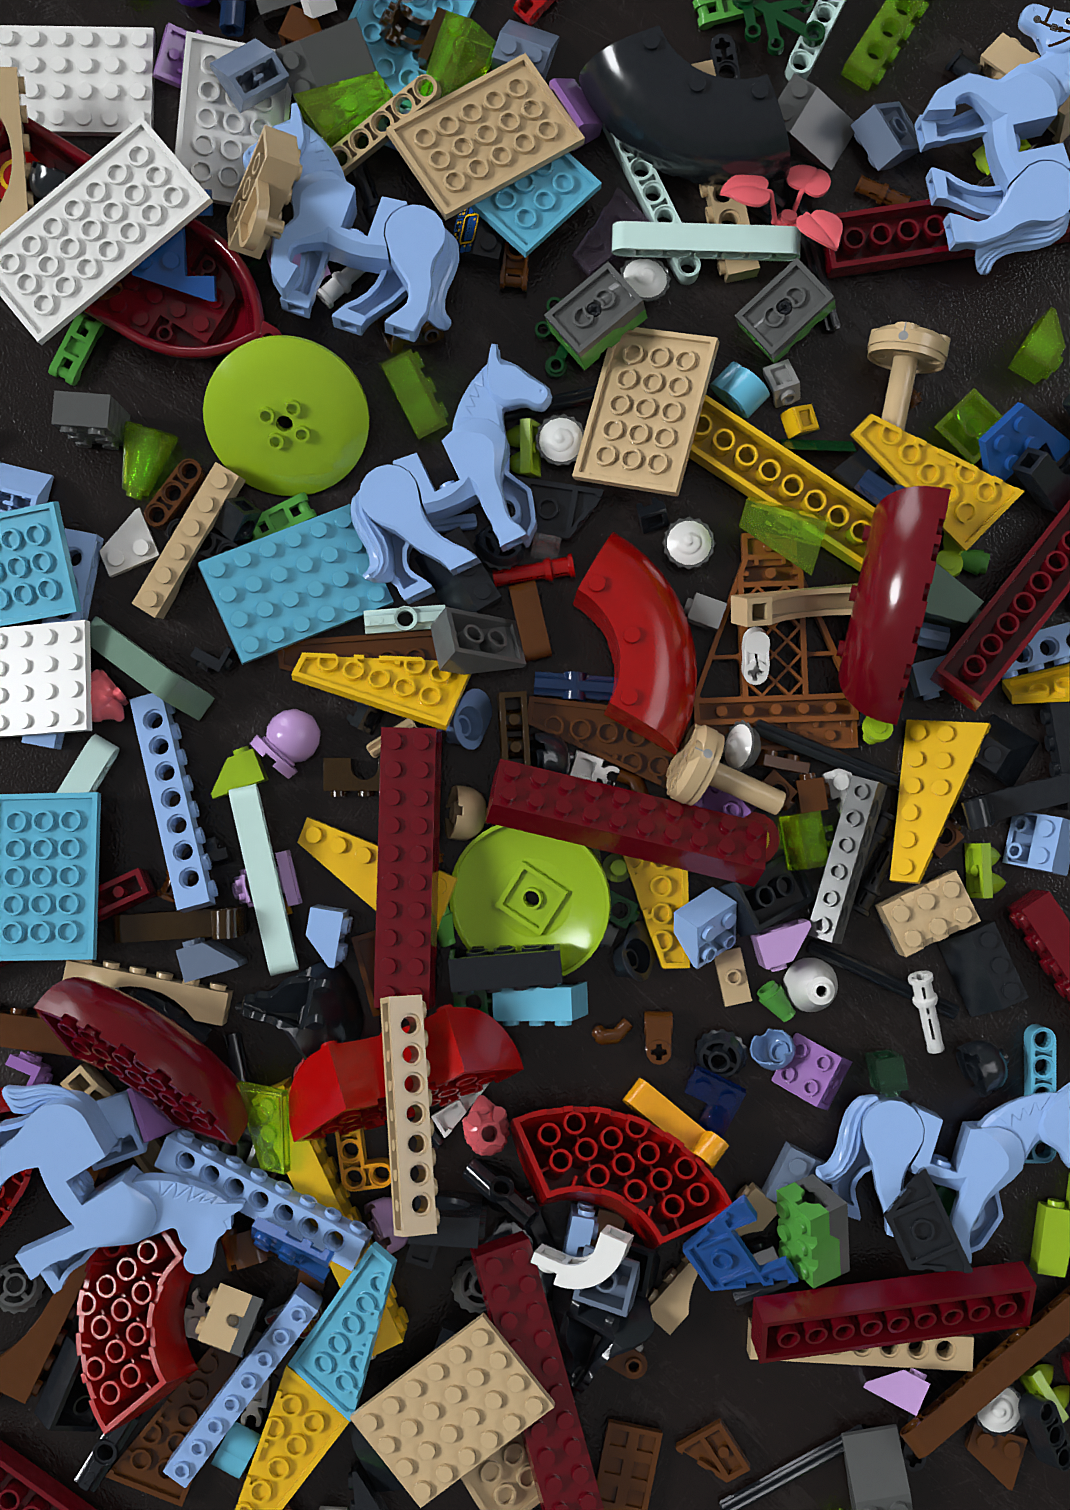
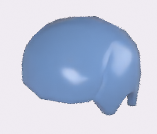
[750,1029,796,1071]

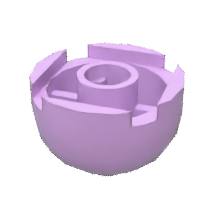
[364,1197,408,1254]

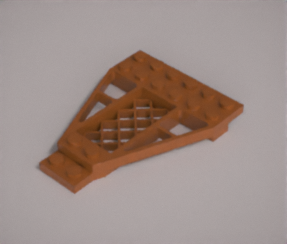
[692,531,859,752]

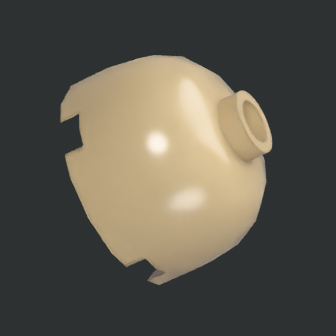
[445,785,489,840]

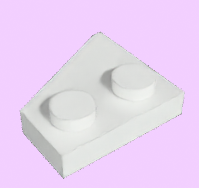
[99,508,161,578]

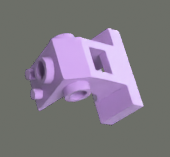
[232,850,302,908]

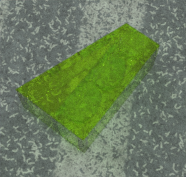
[293,71,393,148]
[378,349,449,439]
[739,496,829,576]

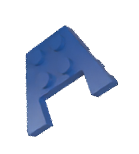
[132,189,217,302]
[978,402,1070,483]
[683,1194,798,1291]
[251,1216,335,1284]

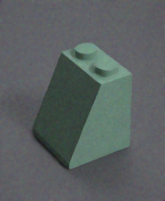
[923,563,984,629]

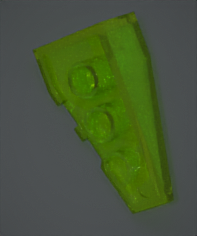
[421,11,496,98]

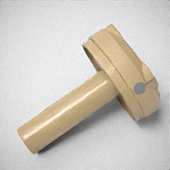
[867,322,951,431]
[666,723,786,815]

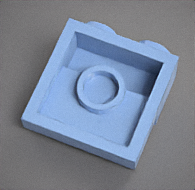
[562,1201,599,1257]

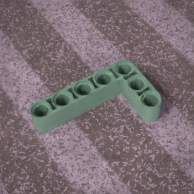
[90,616,215,721]

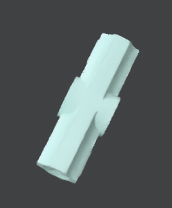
[363,605,445,635]

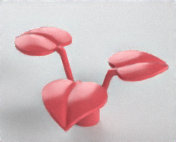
[720,165,843,251]

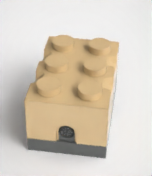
[873,869,981,957]
[195,1283,265,1359]

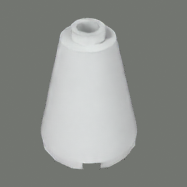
[783,958,838,1012]

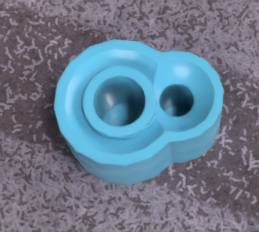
[710,361,770,419]
[211,1421,261,1479]

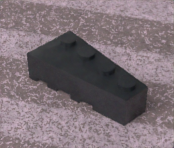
[448,944,563,995]

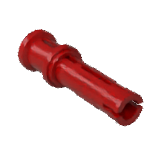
[492,553,576,587]

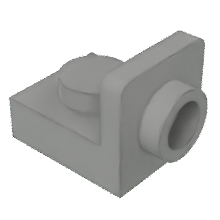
[763,359,801,408]

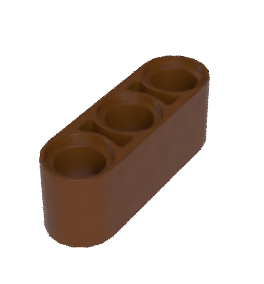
[144,459,206,531]
[508,580,552,662]

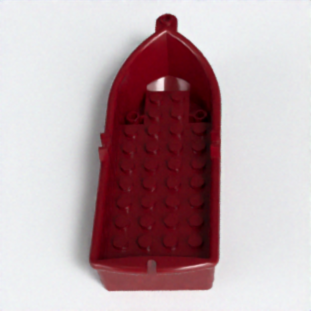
[0,117,282,359]

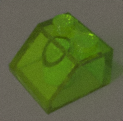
[1008,307,1065,384]
[935,388,1003,465]

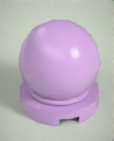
[250,709,320,779]

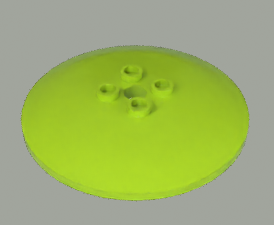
[203,335,369,496]
[449,825,611,976]

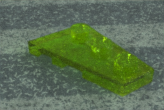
[236,1081,291,1174]

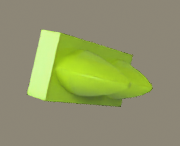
[506,418,541,478]
[964,843,1007,899]
[1019,1364,1070,1423]

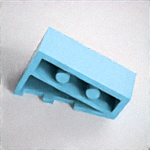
[492,982,588,1026]

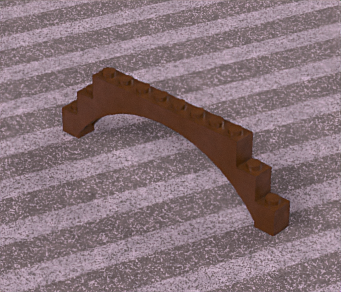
[0,1166,111,1404]

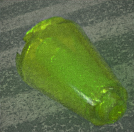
[122,421,179,500]

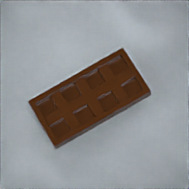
[596,1418,663,1510]

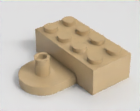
[227,125,303,259]

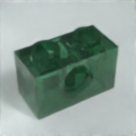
[864,1049,909,1097]

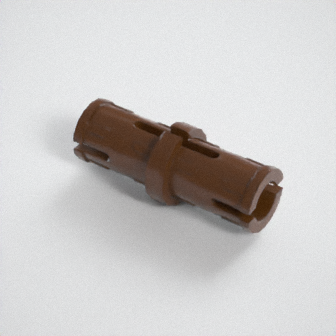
[855,175,911,206]

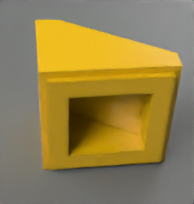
[781,404,820,439]

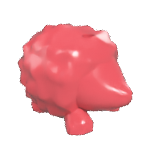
[91,669,129,722]
[462,1095,510,1156]

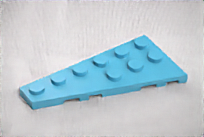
[288,1241,397,1422]

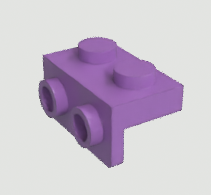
[152,23,203,89]
[5,1051,53,1086]

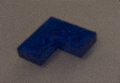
[685,1066,747,1138]

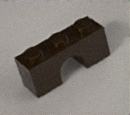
[323,758,380,797]

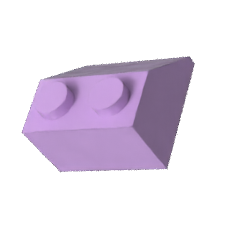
[750,918,811,972]
[863,1367,930,1416]

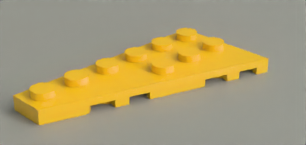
[850,414,1024,551]
[291,653,471,731]
[890,719,991,884]
[297,817,458,932]
[622,855,690,969]
[235,1363,349,1510]

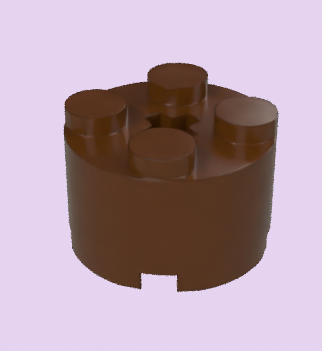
[220,1221,278,1271]

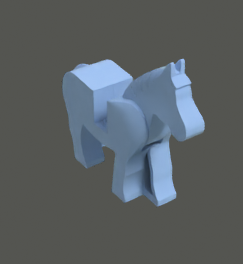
[0,1084,246,1294]

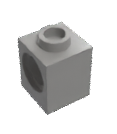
[684,592,727,632]

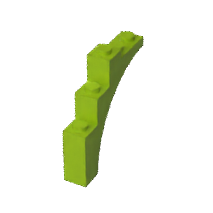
[1029,1172,1070,1278]

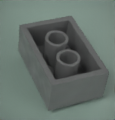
[51,391,130,450]

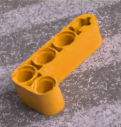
[622,1078,729,1169]
[335,1128,391,1191]

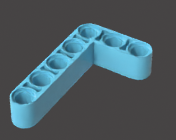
[1024,1024,1056,1163]

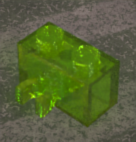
[779,811,833,871]

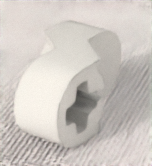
[741,627,770,685]

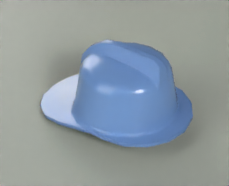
[446,689,492,750]

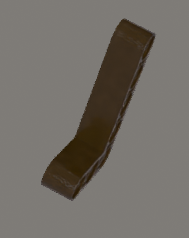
[112,906,247,943]

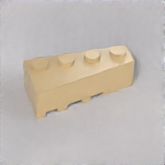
[980,33,1070,144]

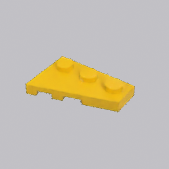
[1002,663,1070,704]

